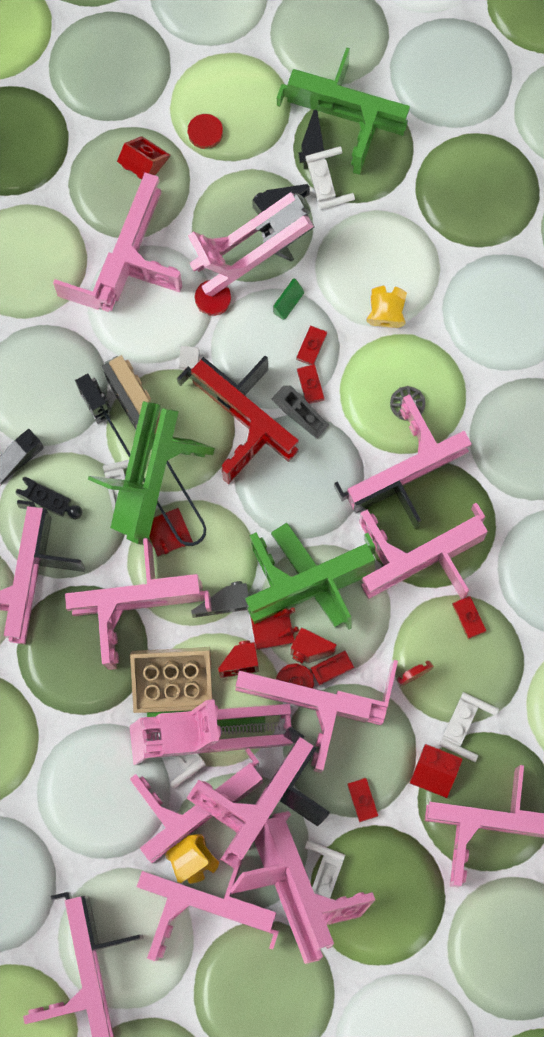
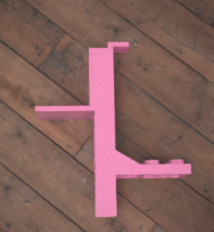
[359,503,488,599]
[65,538,212,670]
[130,748,263,864]
[425,765,544,887]
[230,811,375,964]
[137,859,279,961]

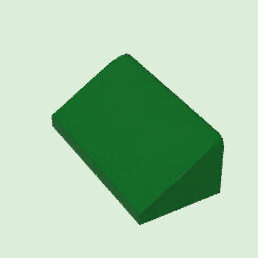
[273,278,304,320]

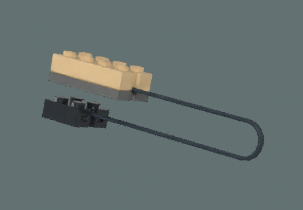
[75,355,207,546]

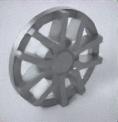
[390,386,425,421]

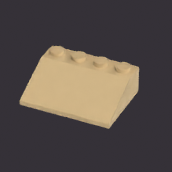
[130,647,212,713]

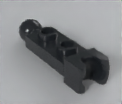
[15,477,83,520]

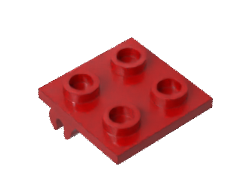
[149,507,193,557]
[250,608,299,650]

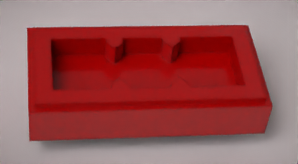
[296,325,327,365]
[297,364,324,404]
[452,596,486,639]
[310,650,354,686]
[347,778,378,823]

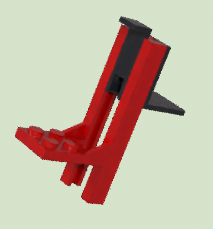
[177,356,299,485]

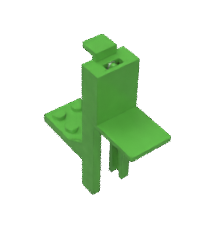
[277,47,410,175]
[88,401,215,545]
[245,532,376,630]

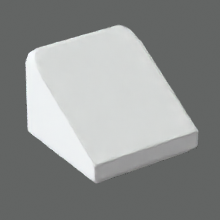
[179,346,200,369]

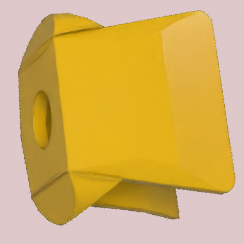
[366,285,407,328]
[165,834,219,884]

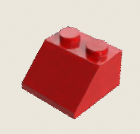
[117,136,170,180]
[290,627,337,664]
[218,640,259,678]
[409,744,463,798]

